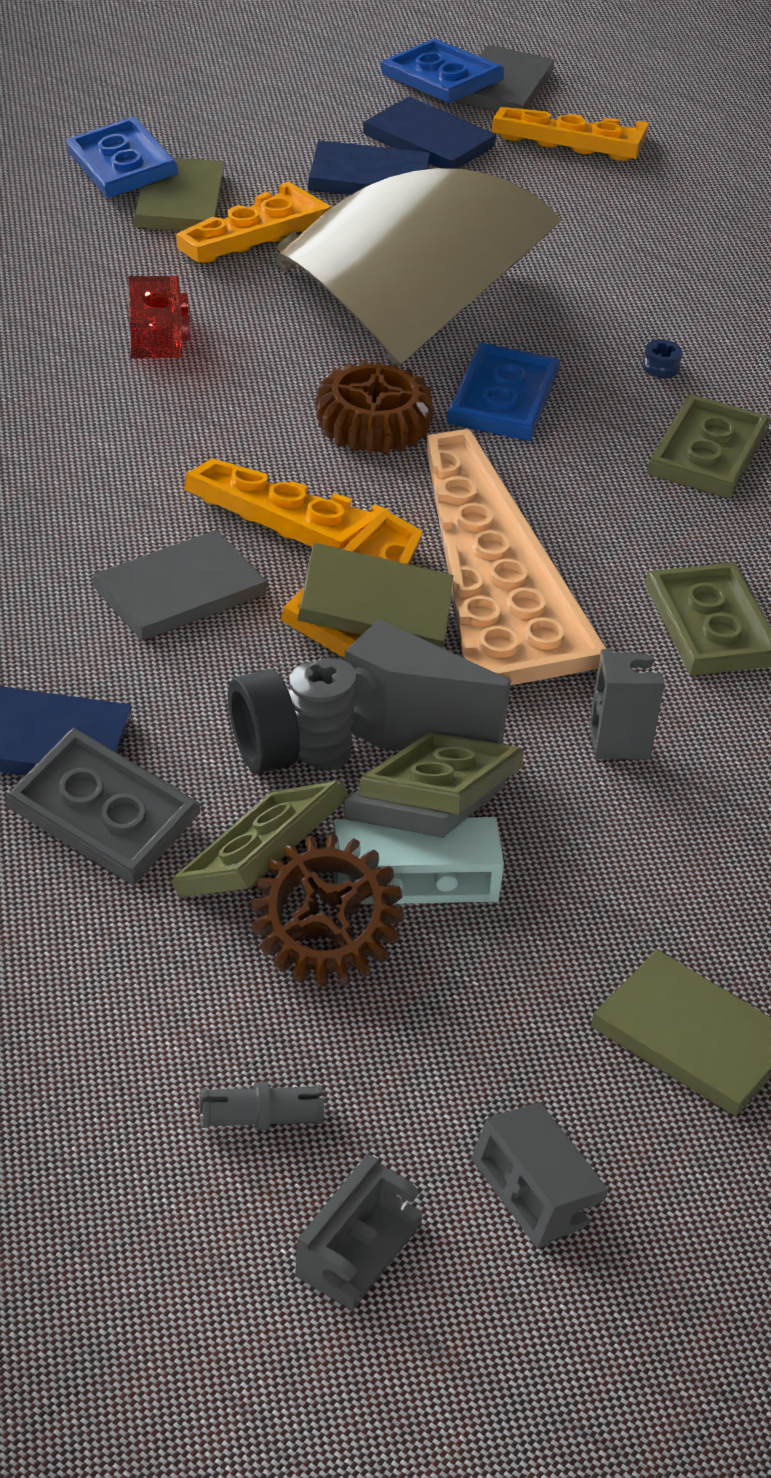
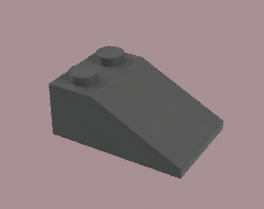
[344,619,511,751]

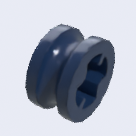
[642,340,683,378]

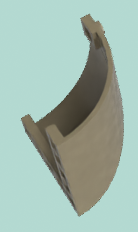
[275,168,562,367]

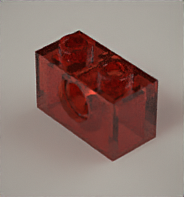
[128,276,190,358]

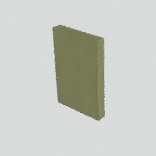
[135,157,224,231]
[647,394,771,499]
[297,543,454,648]
[645,562,771,676]
[359,732,524,815]
[171,781,349,897]
[591,949,771,1117]

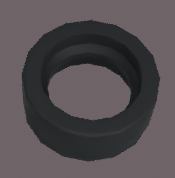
[227,669,300,774]

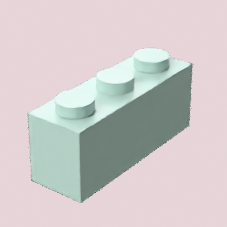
[333,817,504,904]

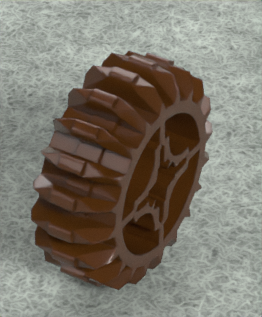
[315,361,434,455]
[251,834,404,987]

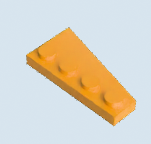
[491,107,649,161]
[176,181,332,263]
[184,458,389,549]
[281,509,423,658]

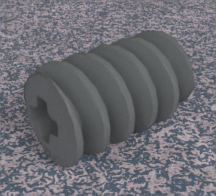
[289,658,356,771]

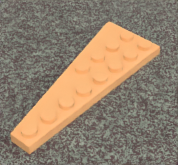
[426,429,606,686]

